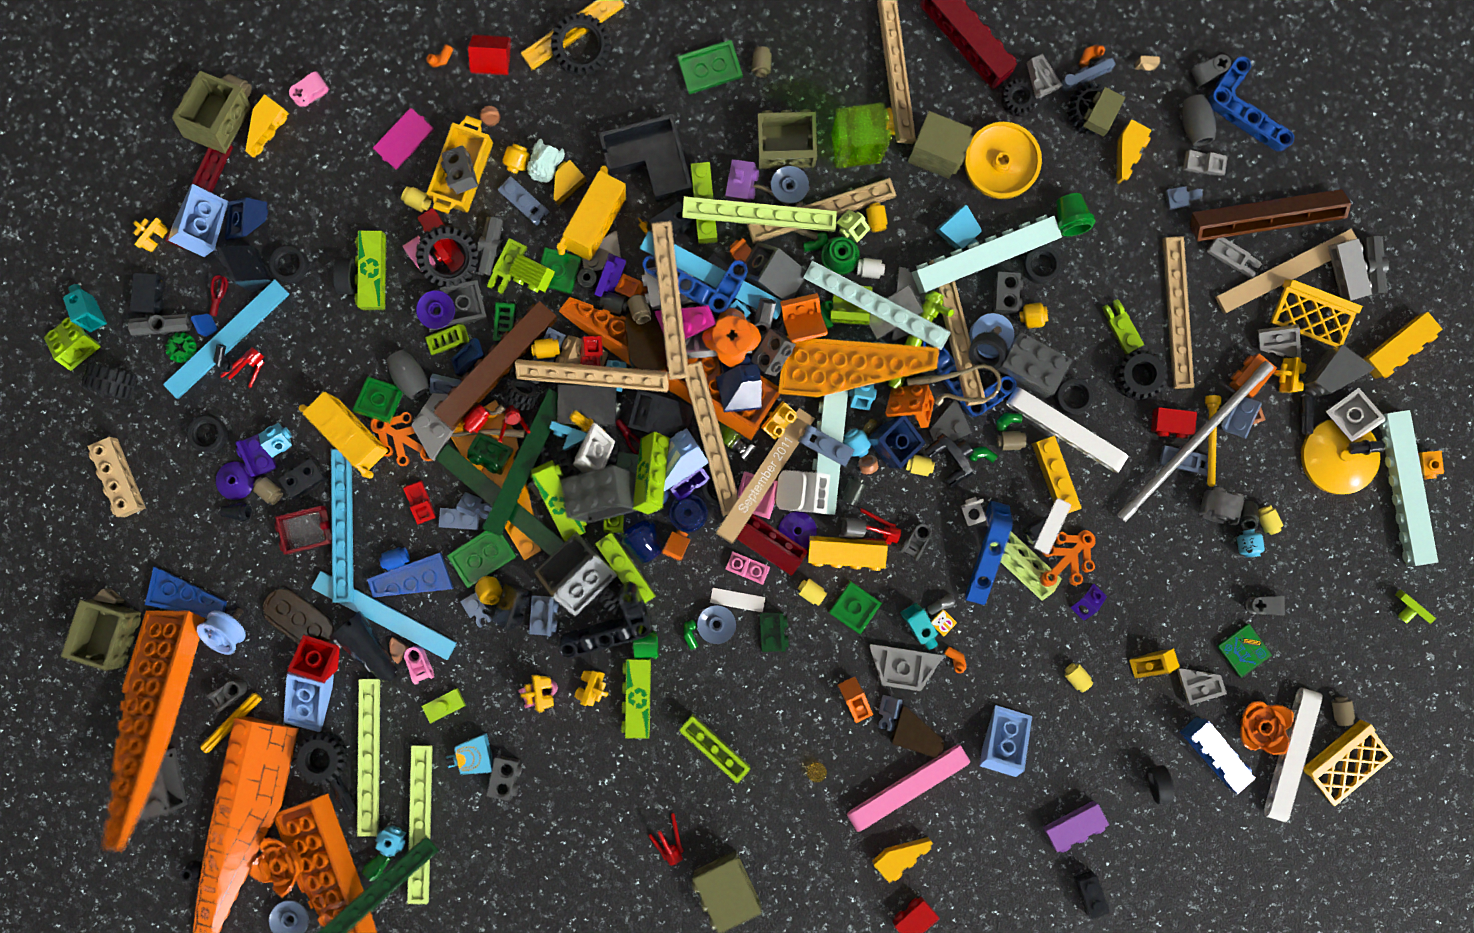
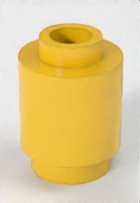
[866,203,888,232]
[531,338,560,359]

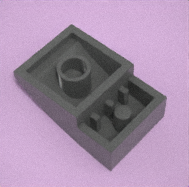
[420,280,486,333]

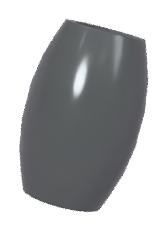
[1182,95,1216,146]
[386,350,429,400]

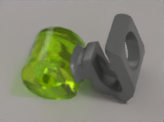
[722,427,756,462]

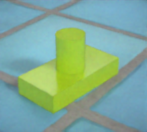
[1395,589,1436,624]
[422,688,466,723]

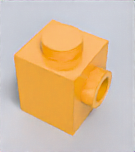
[1418,451,1444,479]

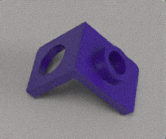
[1071,584,1107,620]

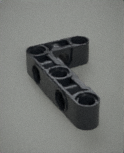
[559,581,651,658]

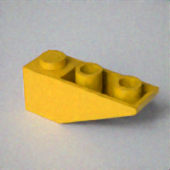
[245,94,289,158]
[1117,119,1152,184]
[872,837,933,883]

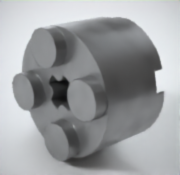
[1199,487,1244,525]

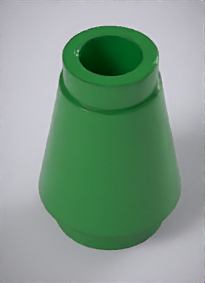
[362,853,391,882]

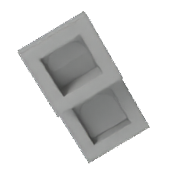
[1183,150,1227,176]

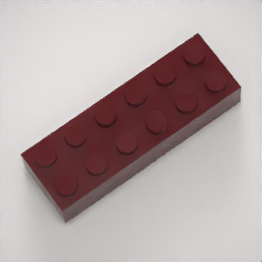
[920,0,1017,90]

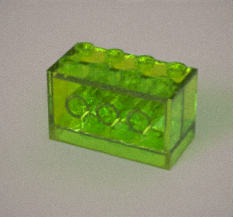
[831,103,891,169]

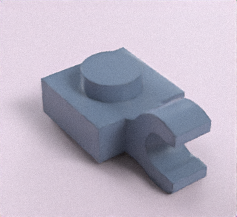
[1165,186,1203,210]

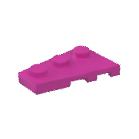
[654,306,716,339]

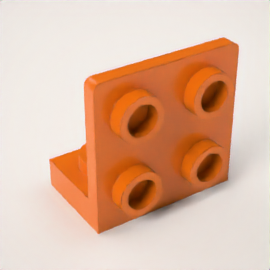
[885,384,934,428]

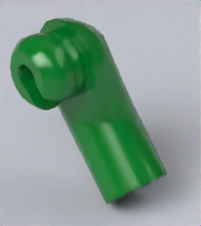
[803,232,829,252]
[820,301,834,330]
[996,413,1022,432]
[969,446,998,463]
[683,619,698,650]

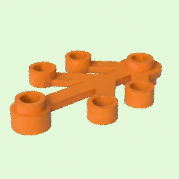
[370,412,433,466]
[1040,530,1095,587]

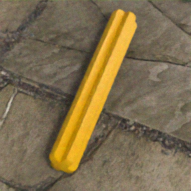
[200,692,262,753]

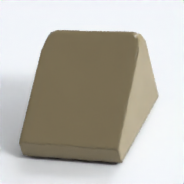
[93,588,124,604]

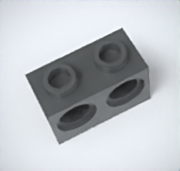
[441,145,478,194]
[992,272,1024,314]
[751,329,796,376]
[487,755,522,801]

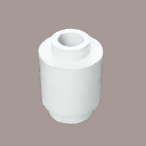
[857,258,885,279]

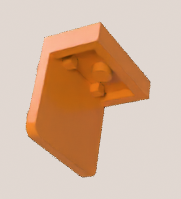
[780,293,828,343]

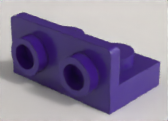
[594,253,626,297]
[236,433,278,477]

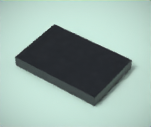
[557,385,617,425]

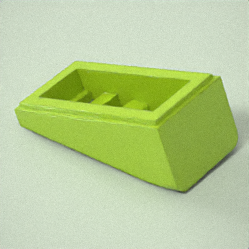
[425,324,470,355]

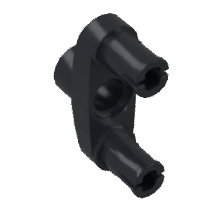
[923,433,974,488]

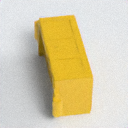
[426,116,493,214]
[557,166,626,261]
[299,392,388,479]

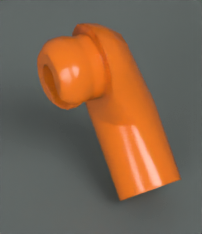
[427,45,453,67]
[1079,45,1105,68]
[944,646,966,674]

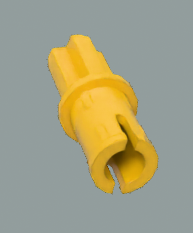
[569,411,605,433]

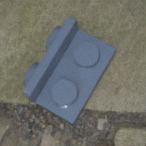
[1220,397,1262,439]
[529,595,559,636]

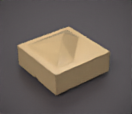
[1135,56,1160,71]

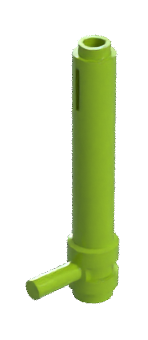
[888,290,954,389]

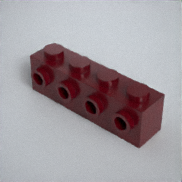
[736,514,808,576]

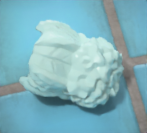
[527,139,565,183]

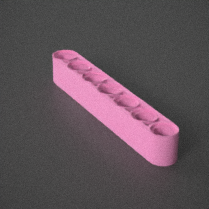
[847,744,970,832]

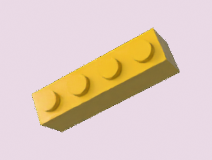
[1363,312,1443,379]
[1032,436,1082,514]
[808,536,888,571]

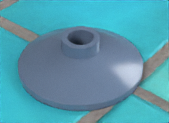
[771,166,809,204]
[697,605,736,644]
[269,900,309,933]

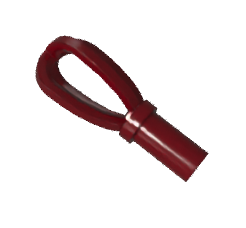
[209,275,228,317]
[616,418,640,454]

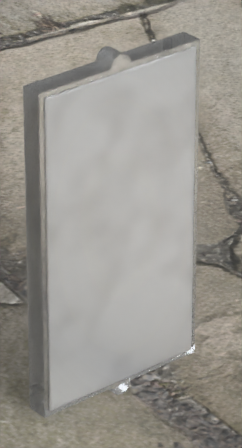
[868,284,924,340]

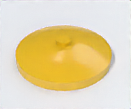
[964,122,1042,199]
[1301,419,1380,494]

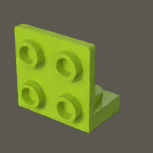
[831,286,872,325]
[44,317,100,371]

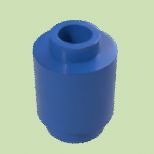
[379,547,410,571]

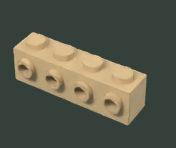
[88,437,146,517]

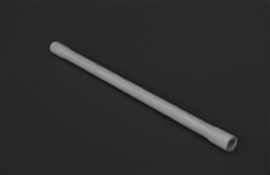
[1117,361,1274,522]

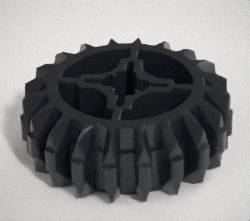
[1067,83,1118,135]

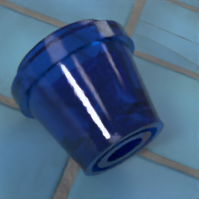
[669,494,708,532]
[620,520,663,564]

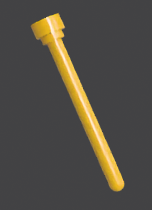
[1205,395,1221,487]

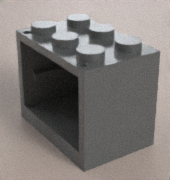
[996,332,1073,399]
[561,466,638,523]
[534,532,617,616]
[136,748,188,821]

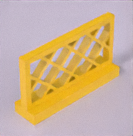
[1270,279,1362,347]
[1303,719,1393,807]

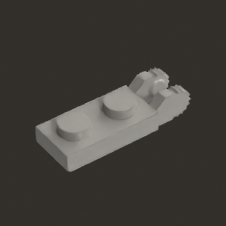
[1206,237,1262,278]

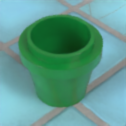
[1056,193,1096,237]
[821,237,860,275]

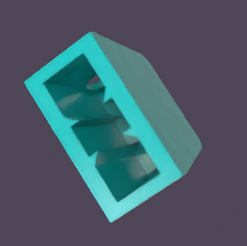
[63,284,107,332]
[900,603,938,650]

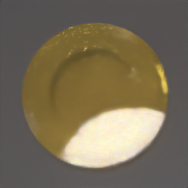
[862,418,878,436]
[807,762,827,782]

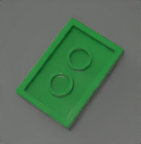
[677,40,743,94]
[447,530,517,588]

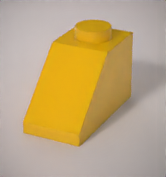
[554,160,587,206]
[1129,648,1180,678]

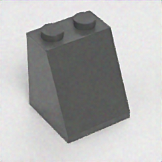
[738,242,807,301]
[1303,345,1374,397]

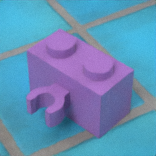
[725,160,759,203]

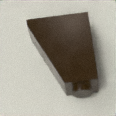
[890,705,944,758]

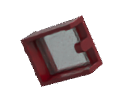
[274,506,332,555]

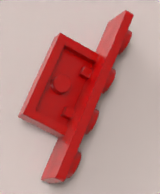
[418,208,473,273]

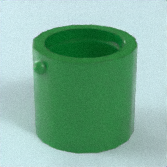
[633,631,659,659]

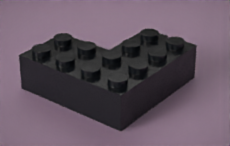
[599,114,693,202]

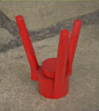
[220,347,265,388]
[498,405,530,442]
[860,508,901,545]
[649,813,684,866]

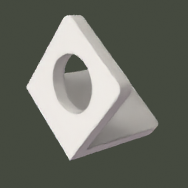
[961,497,986,526]

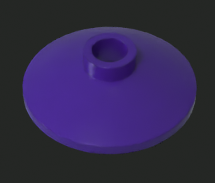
[416,290,455,329]
[216,462,255,500]
[778,512,817,548]

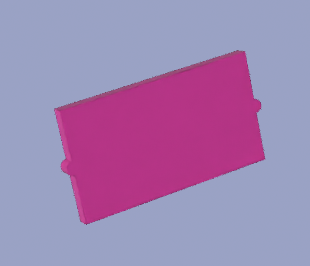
[373,108,434,170]

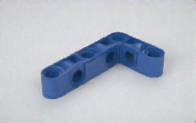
[1207,57,1294,151]
[643,255,748,314]
[921,341,1016,417]
[965,501,1012,605]

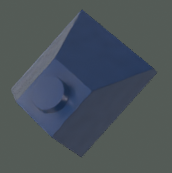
[225,197,268,240]
[715,364,762,412]

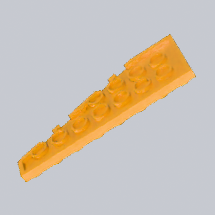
[778,336,939,397]
[451,400,542,561]

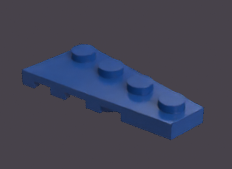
[367,553,454,597]
[145,567,227,618]

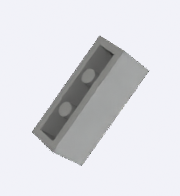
[1328,238,1372,301]

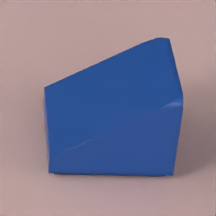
[191,314,218,337]

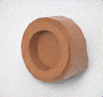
[480,106,500,126]
[858,455,879,474]

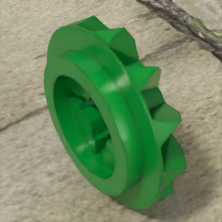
[165,332,197,363]

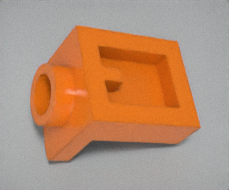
[729,238,752,263]
[614,274,648,298]

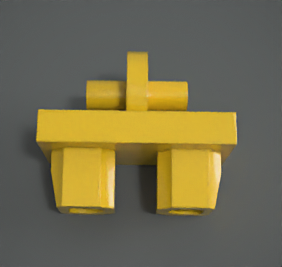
[133,217,170,252]
[1274,357,1306,393]
[761,401,797,440]
[574,670,609,706]
[520,674,554,712]

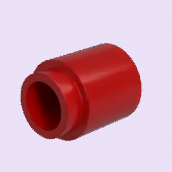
[462,404,491,433]

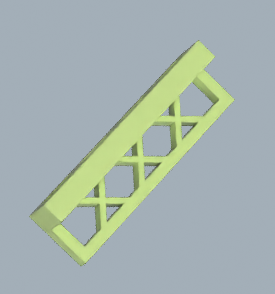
[990,532,1062,601]

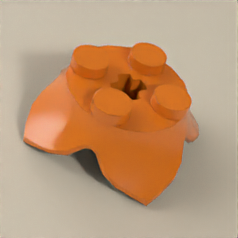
[702,308,761,367]
[1240,701,1294,755]
[249,838,304,897]

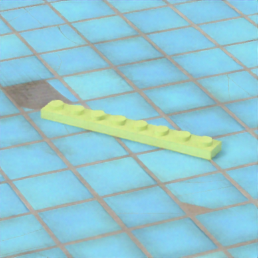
[682,197,837,232]
[357,679,380,836]
[408,745,432,904]

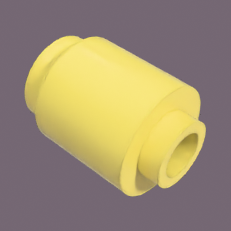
[401,186,431,212]
[905,455,935,476]
[1258,505,1283,535]
[797,579,827,606]
[1064,663,1093,693]

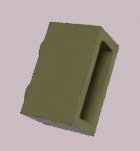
[1083,87,1126,136]

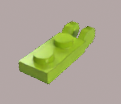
[487,238,527,294]
[1102,299,1144,354]

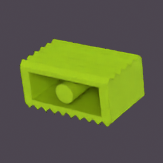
[508,253,555,293]

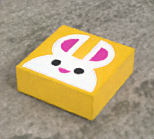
[931,609,957,636]

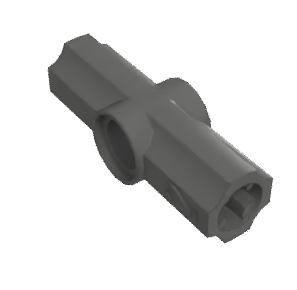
[475,217,504,276]
[1364,236,1389,296]
[748,298,776,356]
[128,314,192,336]

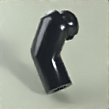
[213,344,233,372]

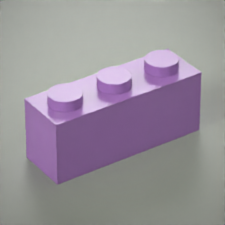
[1042,801,1109,852]

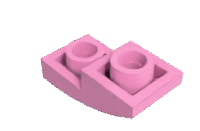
[726,552,770,585]

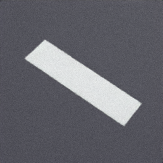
[1034,498,1071,554]
[710,588,765,613]

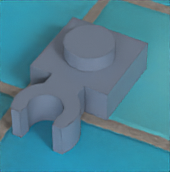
[456,492,492,519]
[460,592,492,628]
[879,695,902,731]

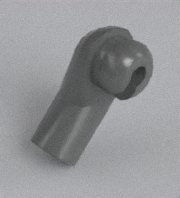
[927,594,955,615]

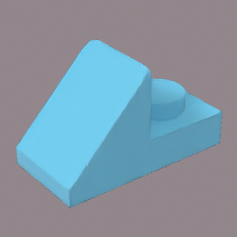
[550,421,587,451]

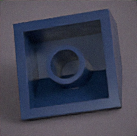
[868,415,926,469]

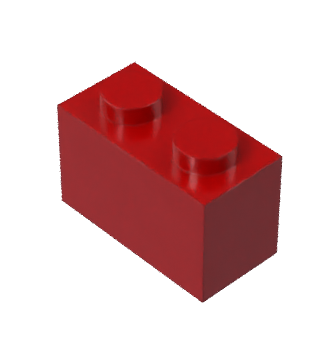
[1151,408,1197,439]
[893,896,940,933]

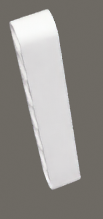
[1006,387,1129,473]
[1264,687,1322,822]

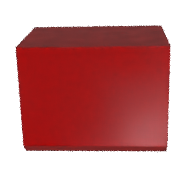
[468,35,511,75]
[287,635,340,683]

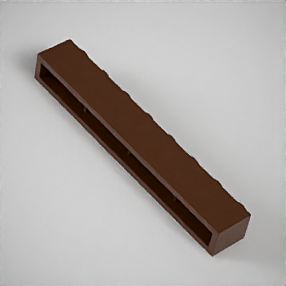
[1190,189,1351,241]
[433,301,557,431]

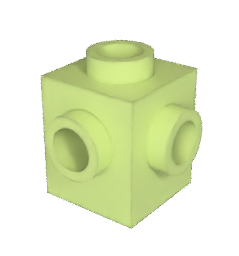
[836,209,870,242]

